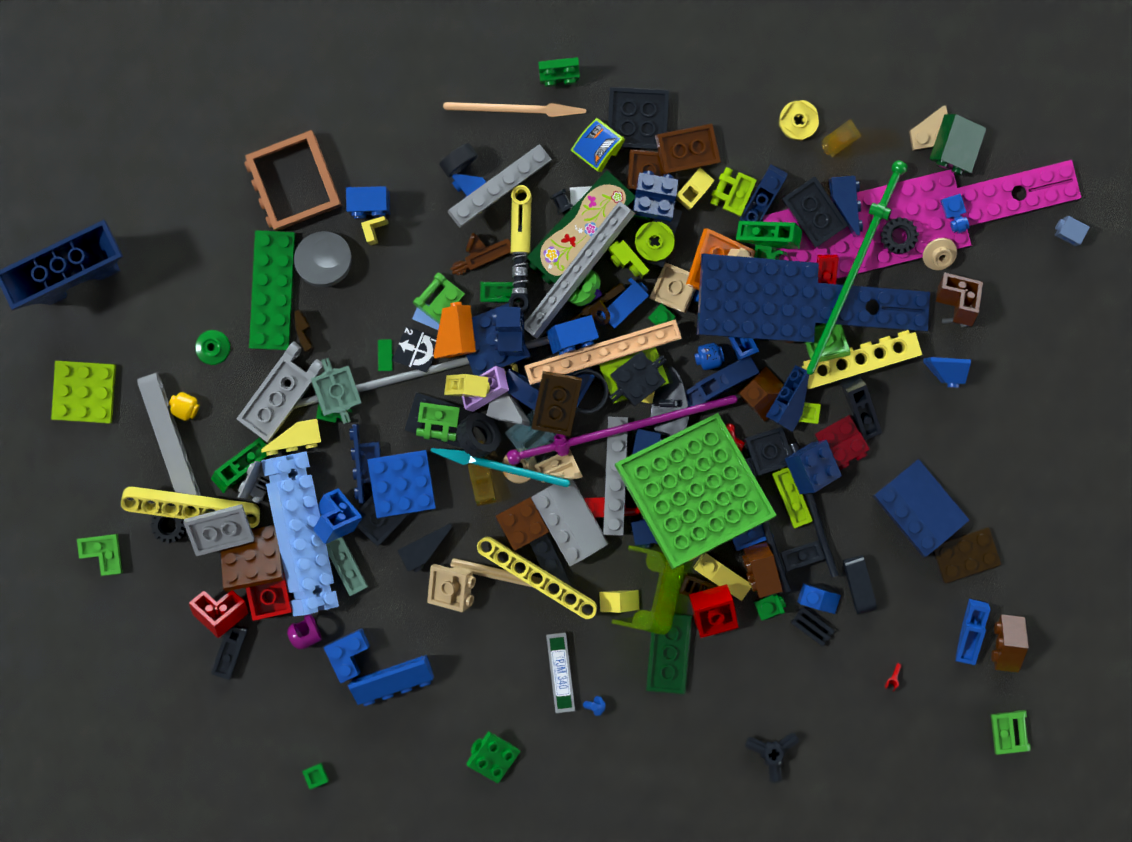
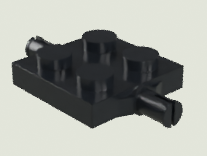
[609,351,667,407]

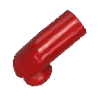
[725,423,745,451]

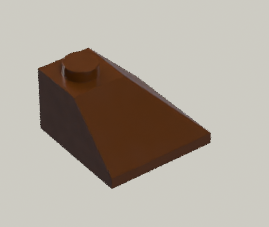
[737,366,783,422]

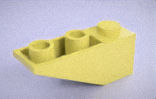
[261,419,321,455]

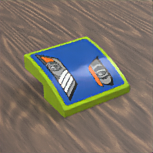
[571,118,625,172]

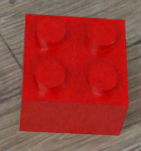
[246,573,293,621]
[689,584,739,638]

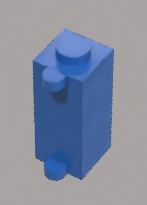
[598,278,649,329]

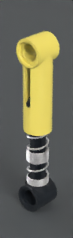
[509,185,532,315]

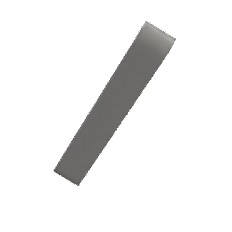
[137,372,201,496]

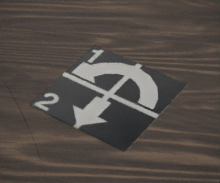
[392,326,437,373]

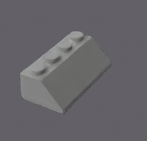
[531,479,609,566]

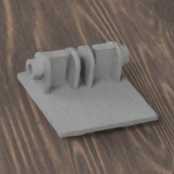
[238,461,270,504]

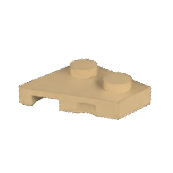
[909,106,947,151]
[534,449,583,482]

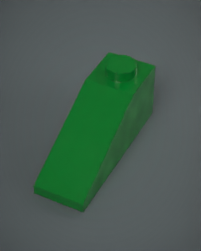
[736,221,802,249]
[211,437,269,493]

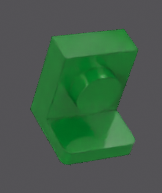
[754,593,786,621]

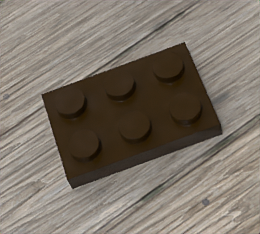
[531,371,582,436]
[933,527,1001,584]

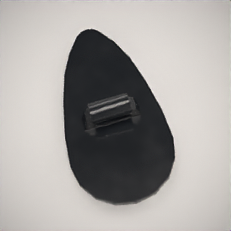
[651,366,689,437]

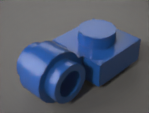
[940,194,969,234]

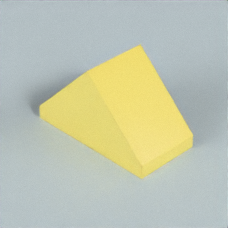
[599,590,640,613]

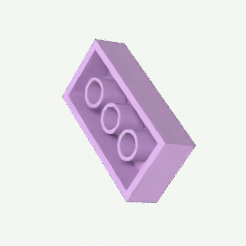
[462,366,509,412]

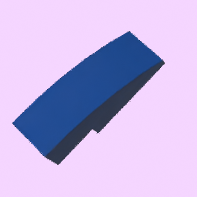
[955,599,991,665]

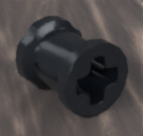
[549,189,573,215]

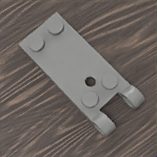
[237,342,324,442]

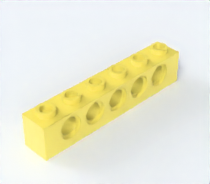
[801,330,922,389]

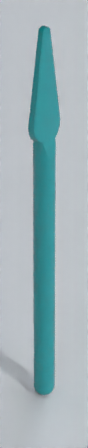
[431,448,570,487]

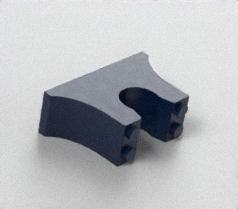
[0,220,123,310]

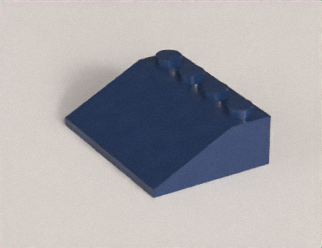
[873,459,969,557]

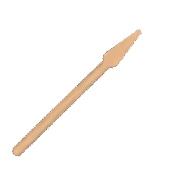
[443,102,586,117]

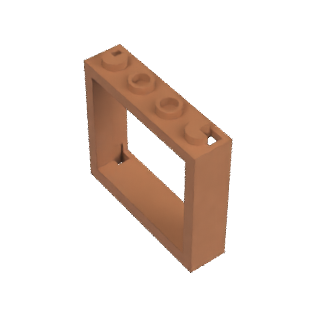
[244,130,342,231]

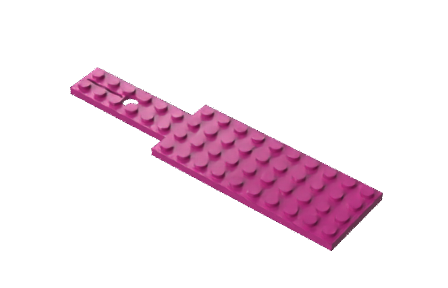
[761,160,1081,279]

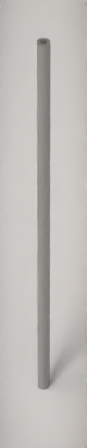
[294,336,550,409]

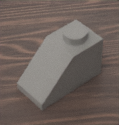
[486,392,530,426]

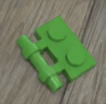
[416,402,460,442]

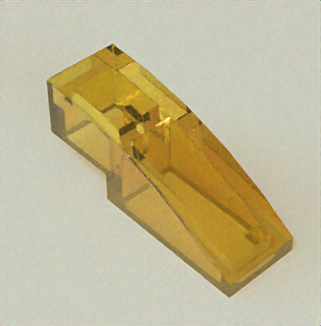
[468,440,497,506]

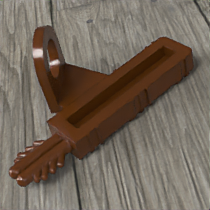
[450,233,511,275]

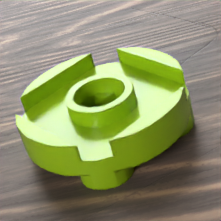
[635,222,675,262]

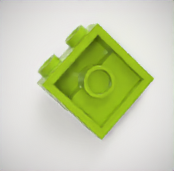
[608,240,649,278]

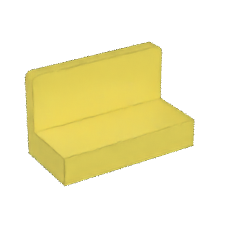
[361,216,389,246]

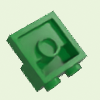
[538,57,580,87]

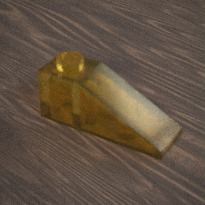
[822,119,861,157]

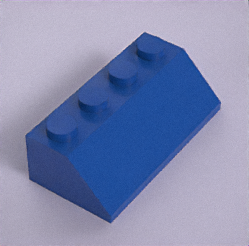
[348,655,434,706]

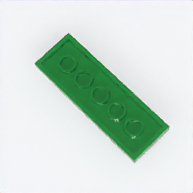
[249,230,296,350]

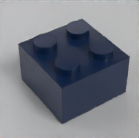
[785,440,842,494]

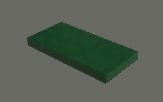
[646,612,692,694]

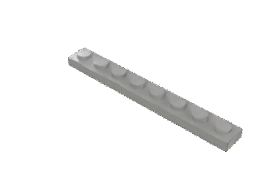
[524,201,635,339]

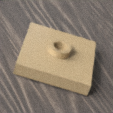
[650,262,696,314]

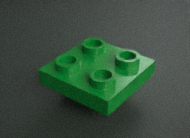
[466,731,521,783]

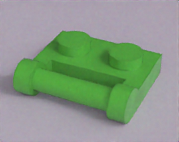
[413,272,465,324]
[991,710,1031,755]

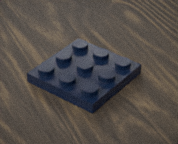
[466,303,531,376]

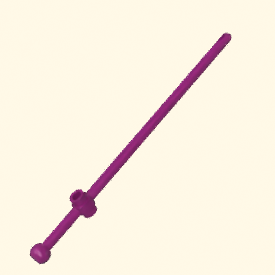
[507,395,738,465]

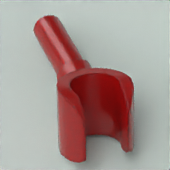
[885,663,902,692]

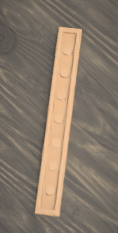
[524,320,682,385]

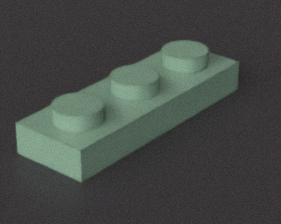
[326,536,368,596]

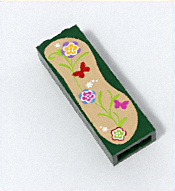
[526,170,635,285]

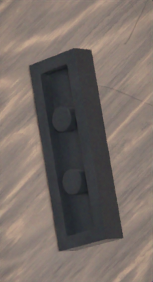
[530,533,572,593]

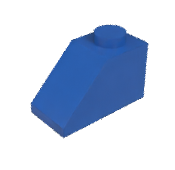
[797,583,841,614]

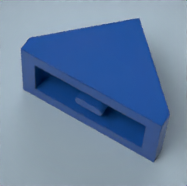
[728,337,759,360]

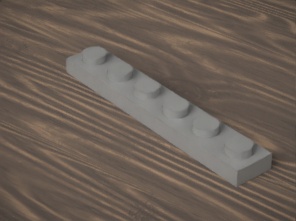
[448,144,552,228]
[603,417,628,536]

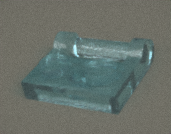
[505,410,556,461]

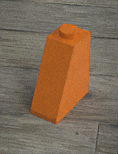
[434,302,476,358]

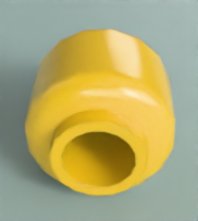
[168,392,200,421]

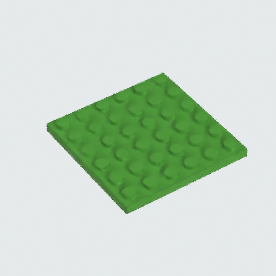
[615,413,777,570]

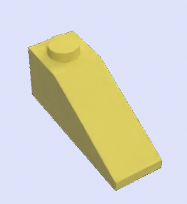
[444,374,490,398]
[693,553,751,601]

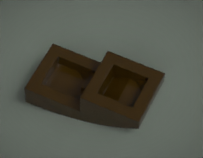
[295,310,314,352]

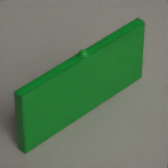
[378,339,393,371]

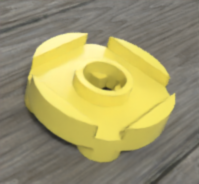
[779,100,819,141]

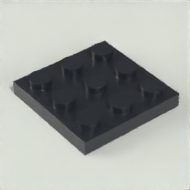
[608,87,669,150]

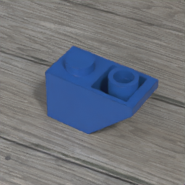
[452,174,486,198]

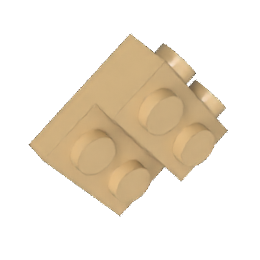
[427,564,476,612]

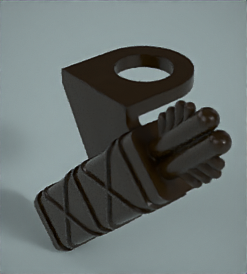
[570,283,626,326]

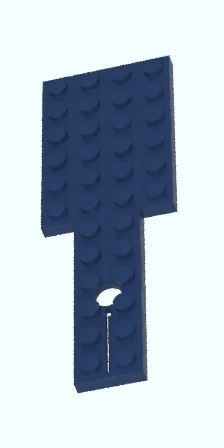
[697,254,930,343]

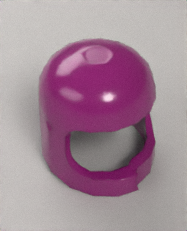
[287,614,322,650]

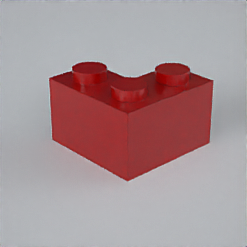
[189,590,248,638]

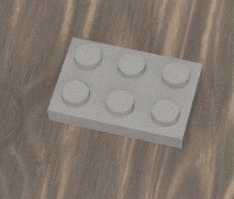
[184,504,254,556]

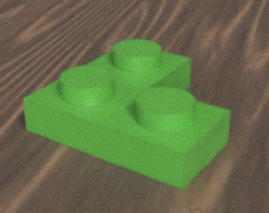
[77,534,122,576]

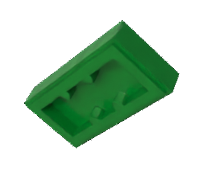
[480,282,520,302]

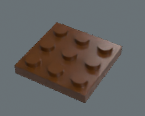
[221,525,284,592]

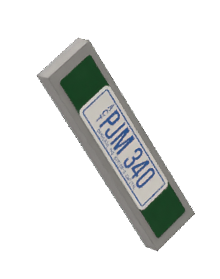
[546,632,575,713]

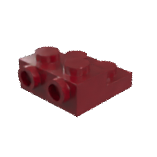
[814,415,870,470]

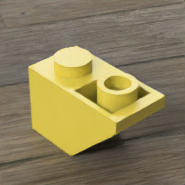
[676,168,715,210]

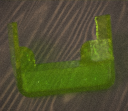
[611,545,684,635]

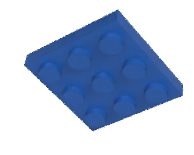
[367,450,436,518]

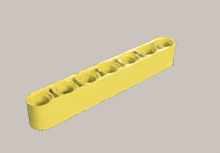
[121,487,260,528]
[477,537,597,619]

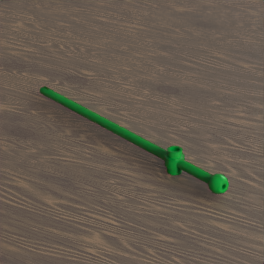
[807,160,907,375]

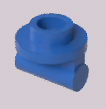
[583,696,605,716]

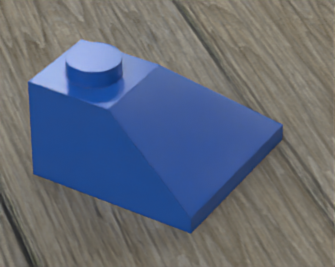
[923,357,971,388]

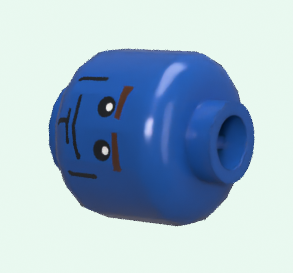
[694,343,724,370]

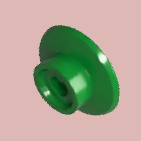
[195,330,230,365]

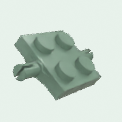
[311,358,362,424]

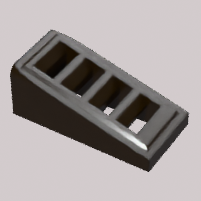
[678,573,718,596]

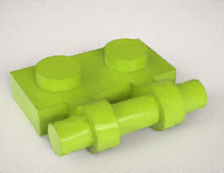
[710,167,757,217]

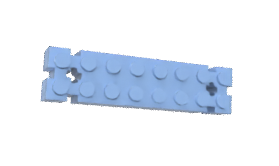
[261,451,339,616]

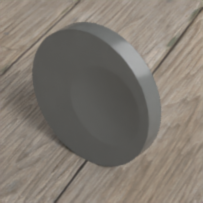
[294,231,352,287]

